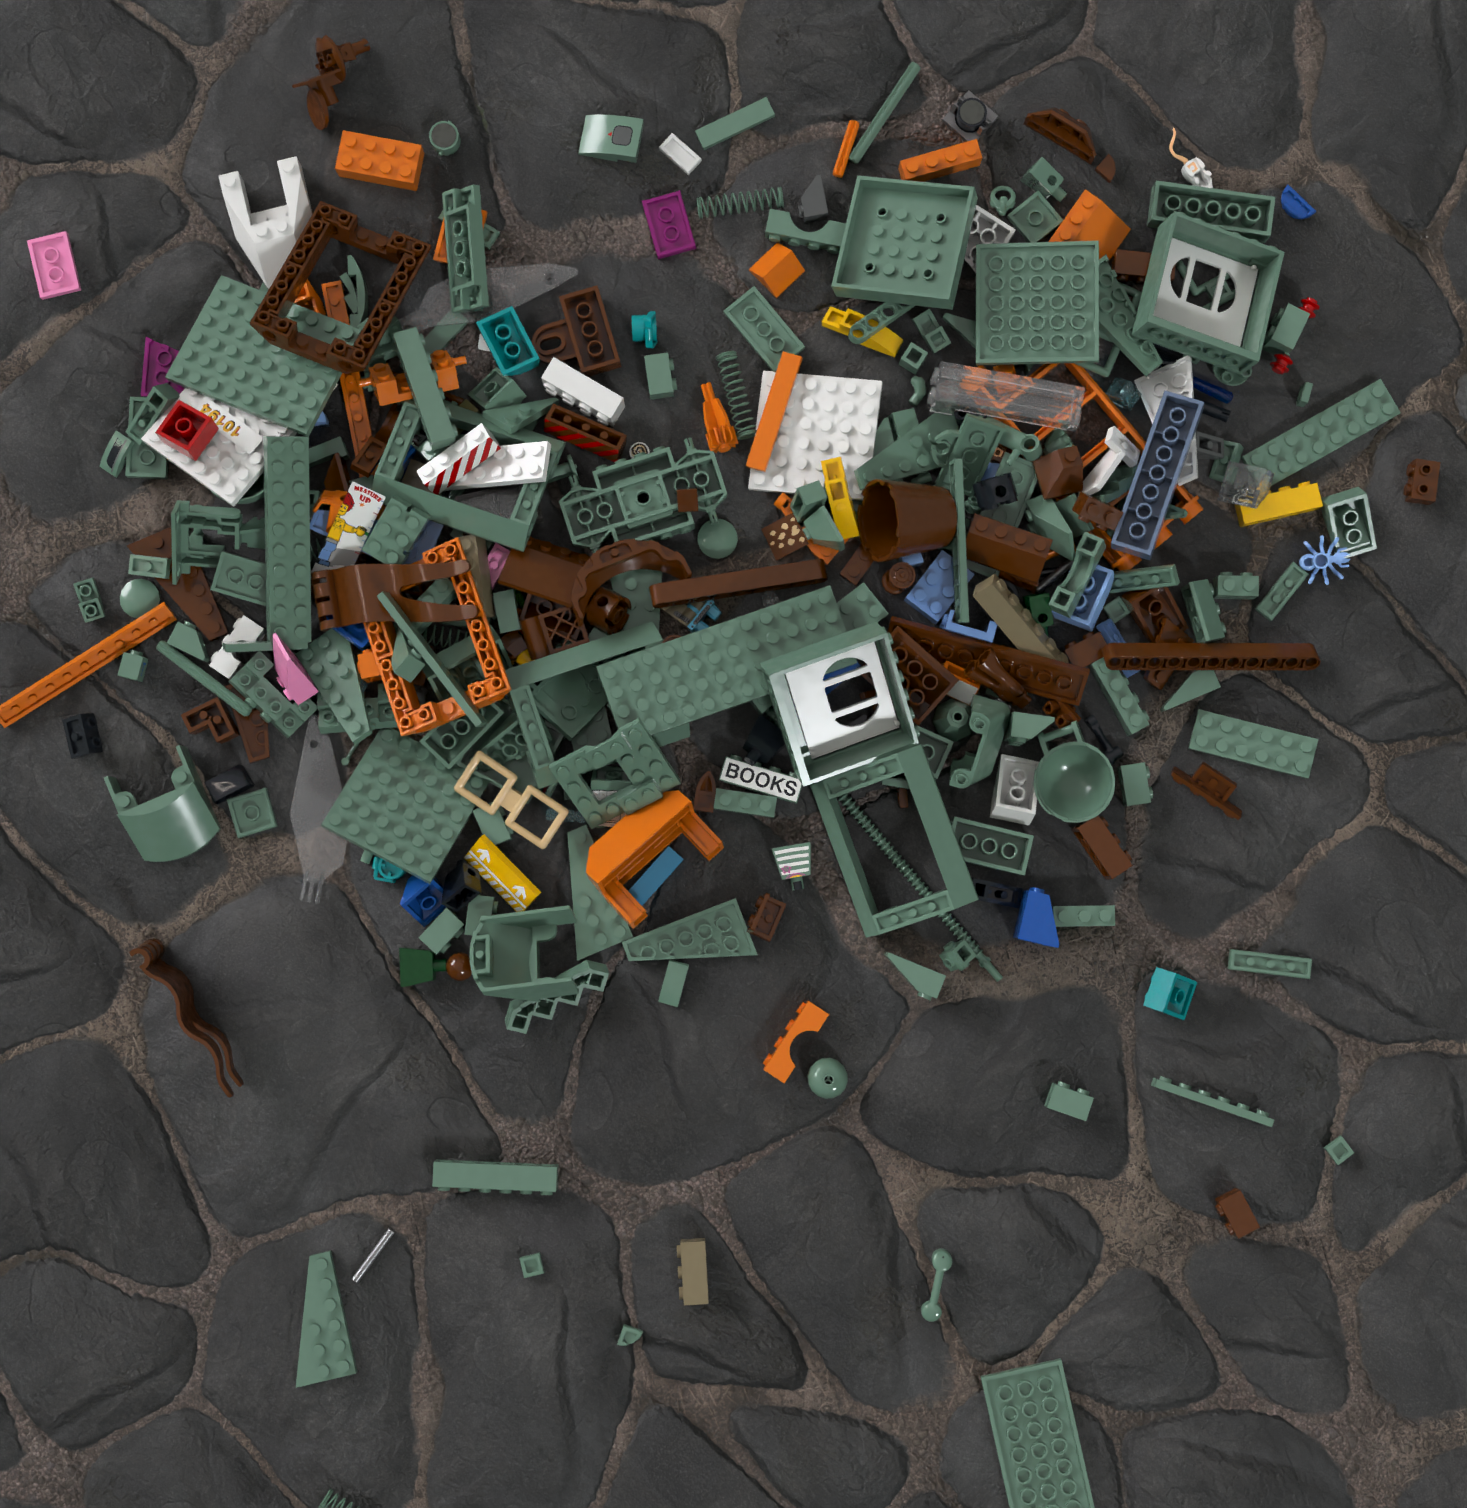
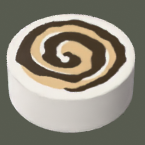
[629,442,650,459]

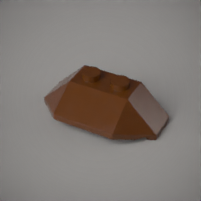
[1023,107,1096,164]

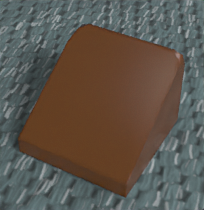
[677,488,698,513]

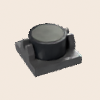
[942,90,998,142]

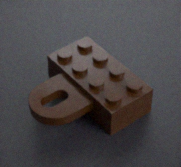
[532,285,621,377]

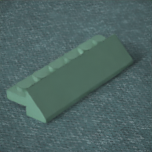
[442,184,489,313]

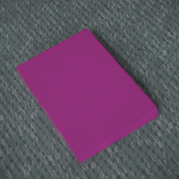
[642,190,696,259]

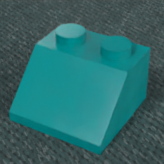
[1143,967,1197,1020]

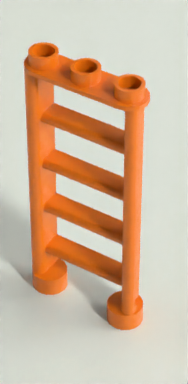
[958,363,1203,571]

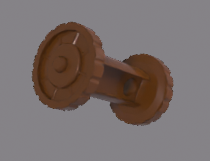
[882,562,916,595]

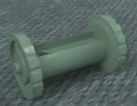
[547,454,579,484]

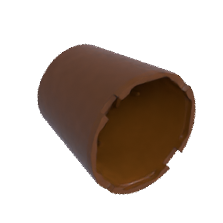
[857,479,957,562]

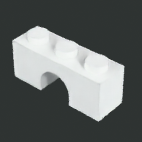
[209,615,267,679]

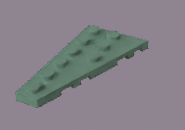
[295,628,372,745]
[567,825,634,961]
[296,1250,357,1388]

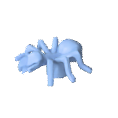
[1299,535,1350,585]

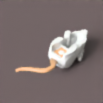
[1169,128,1213,188]

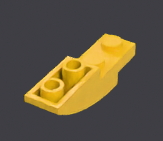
[822,306,903,357]
[821,457,859,539]

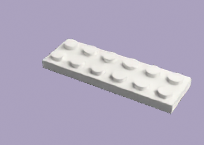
[444,441,551,491]

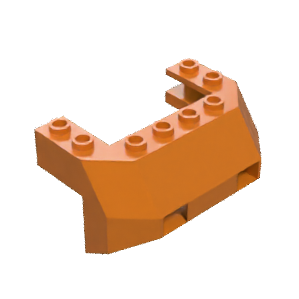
[586,790,724,929]

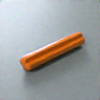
[833,120,859,178]

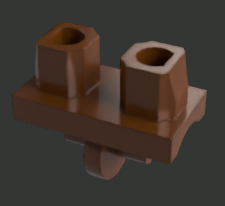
[1042,699,1081,728]

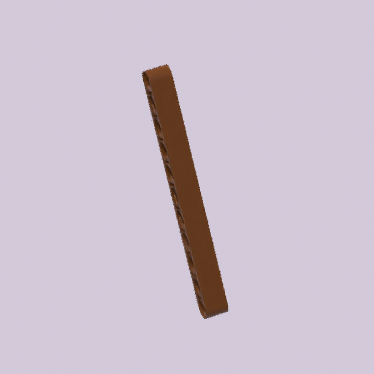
[1102,643,1321,670]

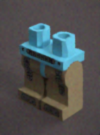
[660,600,722,633]

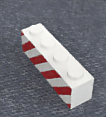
[417,423,501,495]

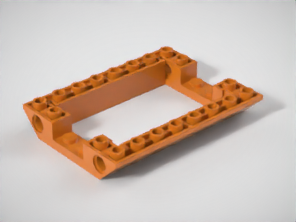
[363,537,512,736]

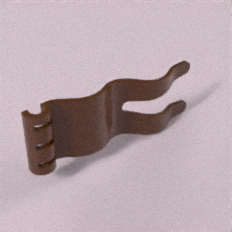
[311,560,479,631]
[129,938,244,1098]

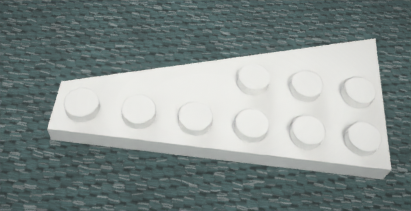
[1134,356,1198,486]

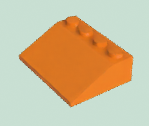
[1048,189,1131,262]

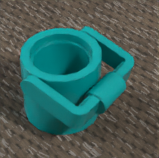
[632,311,657,348]
[372,856,407,883]

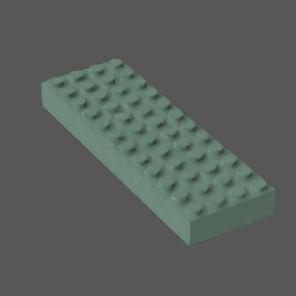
[596,585,858,736]

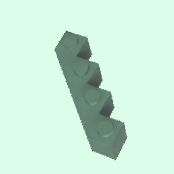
[505,960,609,1034]

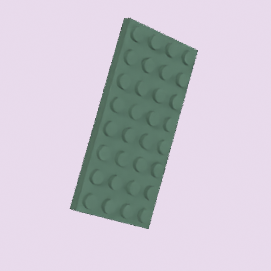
[980,1358,1095,1508]

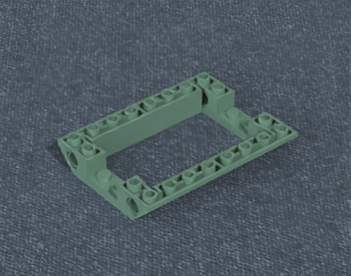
[372,399,566,552]
[505,621,690,789]
[810,744,979,938]

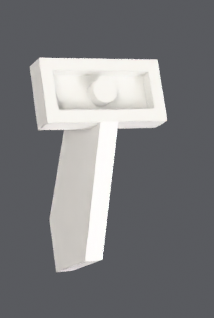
[1078,426,1140,496]

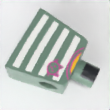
[772,842,811,891]

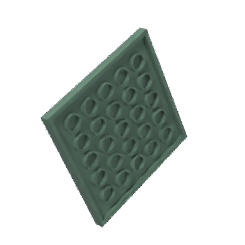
[976,241,1099,365]
[321,728,490,884]

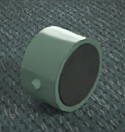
[429,120,461,156]

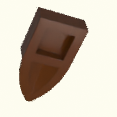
[693,771,716,813]

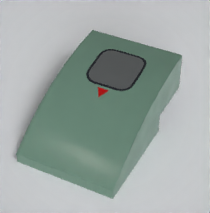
[578,115,644,163]

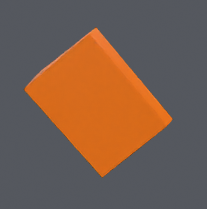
[749,243,805,298]

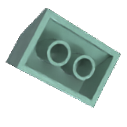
[1180,579,1226,643]
[1003,712,1055,746]

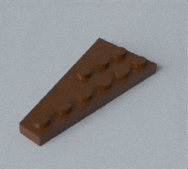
[127,527,230,641]

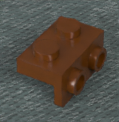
[747,893,786,942]

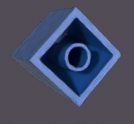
[1013,887,1059,948]

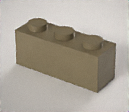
[677,1238,709,1305]

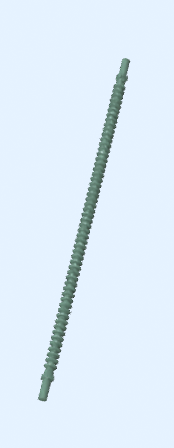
[765,707,1003,982]

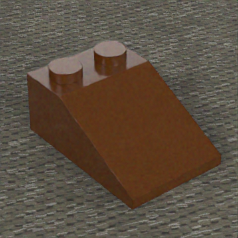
[1121,587,1189,643]

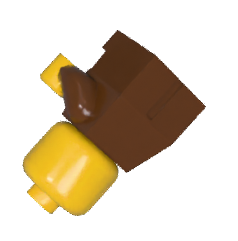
[500,630,533,665]

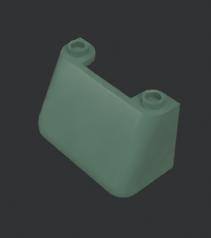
[949,694,1010,788]

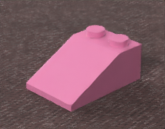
[272,633,319,705]

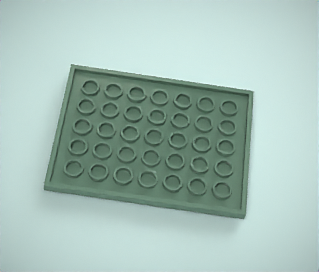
[165,275,362,437]

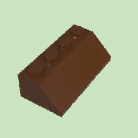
[966,514,1053,583]

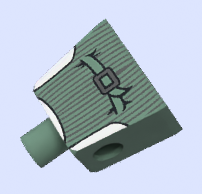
[1020,157,1067,202]

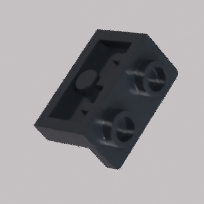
[62,713,103,759]

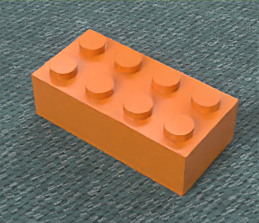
[335,130,425,191]

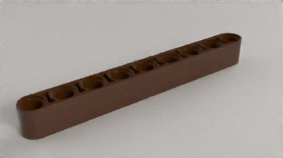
[649,559,828,608]

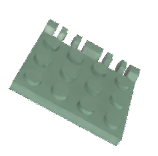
[529,638,608,741]

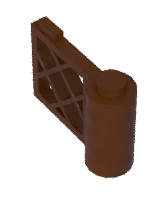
[519,606,590,661]

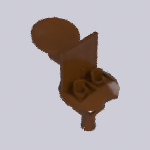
[292,35,370,130]

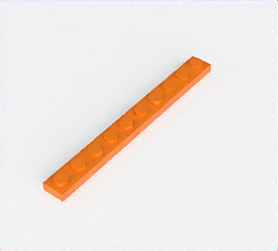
[321,280,379,478]
[0,602,177,728]

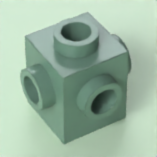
[939,939,976,971]

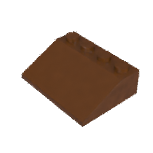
[498,536,590,608]
[861,626,959,725]

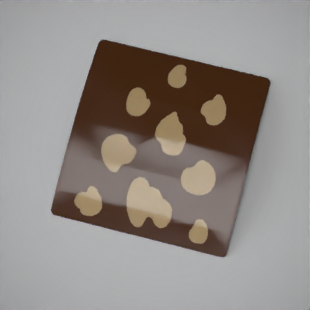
[762,513,808,560]

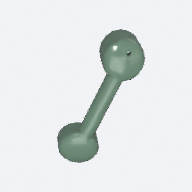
[921,1248,952,1322]

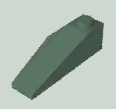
[469,711,552,772]

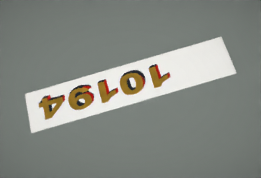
[195,396,263,454]

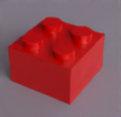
[155,400,219,461]

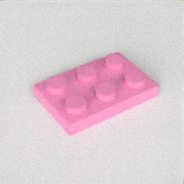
[27,231,81,300]

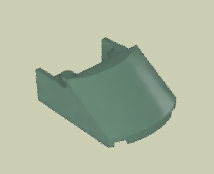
[104,745,221,862]
[469,905,579,1002]

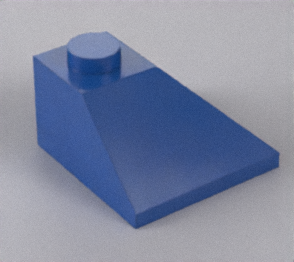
[400,875,447,927]

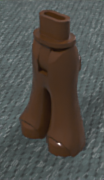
[964,649,1032,709]

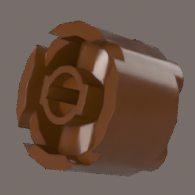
[584,587,631,635]

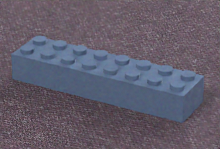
[1111,390,1204,560]

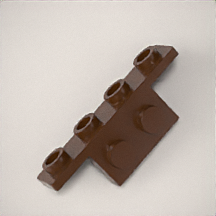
[1171,762,1242,820]

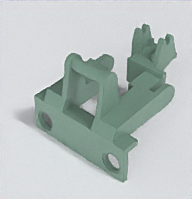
[171,500,265,585]

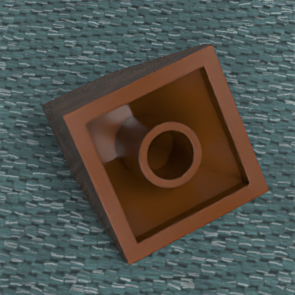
[1032,445,1083,500]
[323,453,351,499]

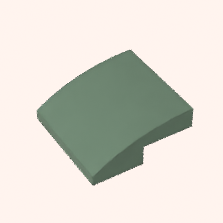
[1054,493,1094,538]

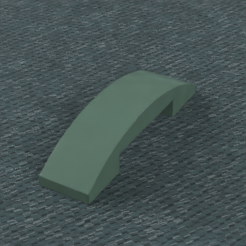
[347,255,368,327]

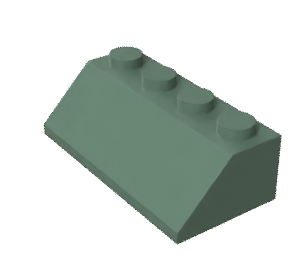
[419,680,505,769]

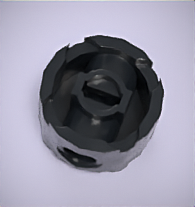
[972,472,1018,511]

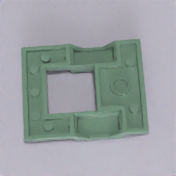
[549,718,681,829]

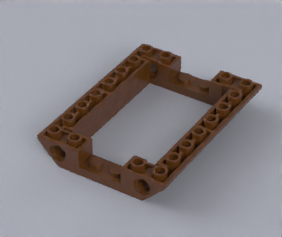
[250,201,431,374]

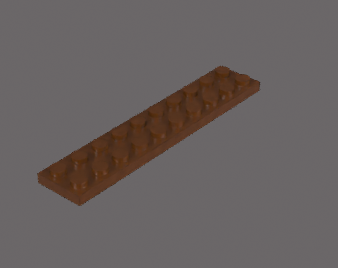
[888,616,1090,706]

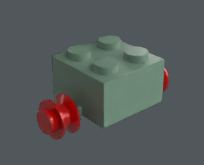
[1262,297,1320,374]

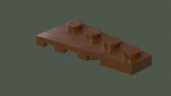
[225,675,270,764]

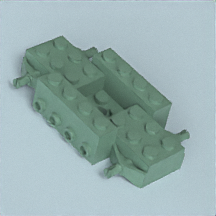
[559,438,727,553]

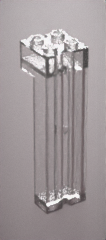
[927,361,1085,432]

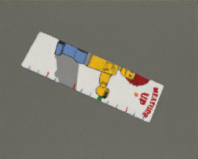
[310,482,386,583]

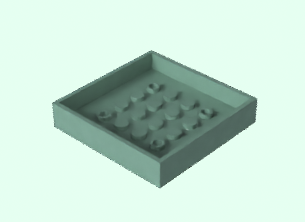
[831,175,978,310]

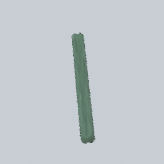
[849,62,921,164]
[156,641,252,716]

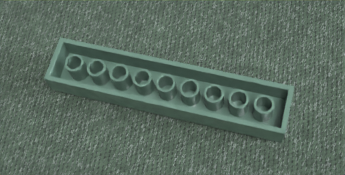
[263,436,311,643]

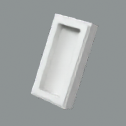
[659,133,702,175]

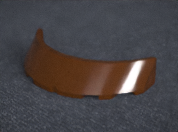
[571,539,692,627]

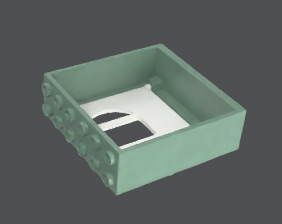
[1132,211,1285,375]
[760,622,920,787]

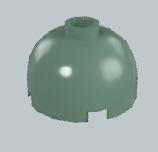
[807,1057,848,1099]

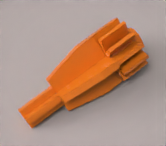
[701,382,738,453]

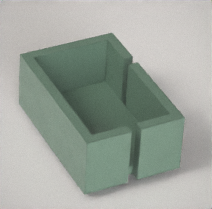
[362,495,431,564]

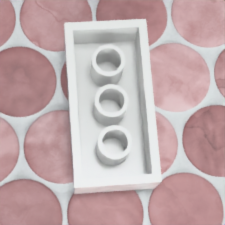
[541,357,625,427]

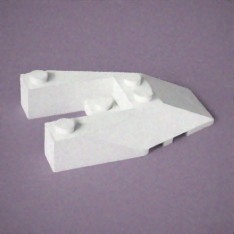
[219,156,313,290]

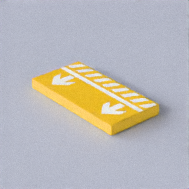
[464,834,541,912]

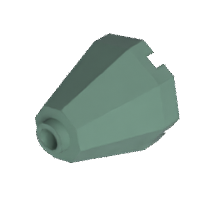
[932,698,972,742]

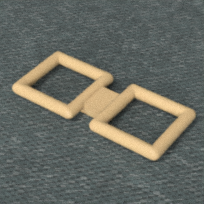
[454,751,569,849]

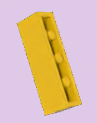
[1234,481,1323,527]

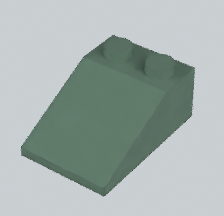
[1321,487,1377,558]
[1024,495,1075,561]
[884,952,946,1001]

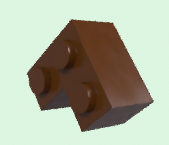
[181,697,240,744]

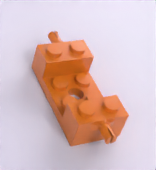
[358,350,467,406]

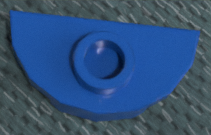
[1281,184,1316,219]

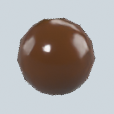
[446,952,472,981]

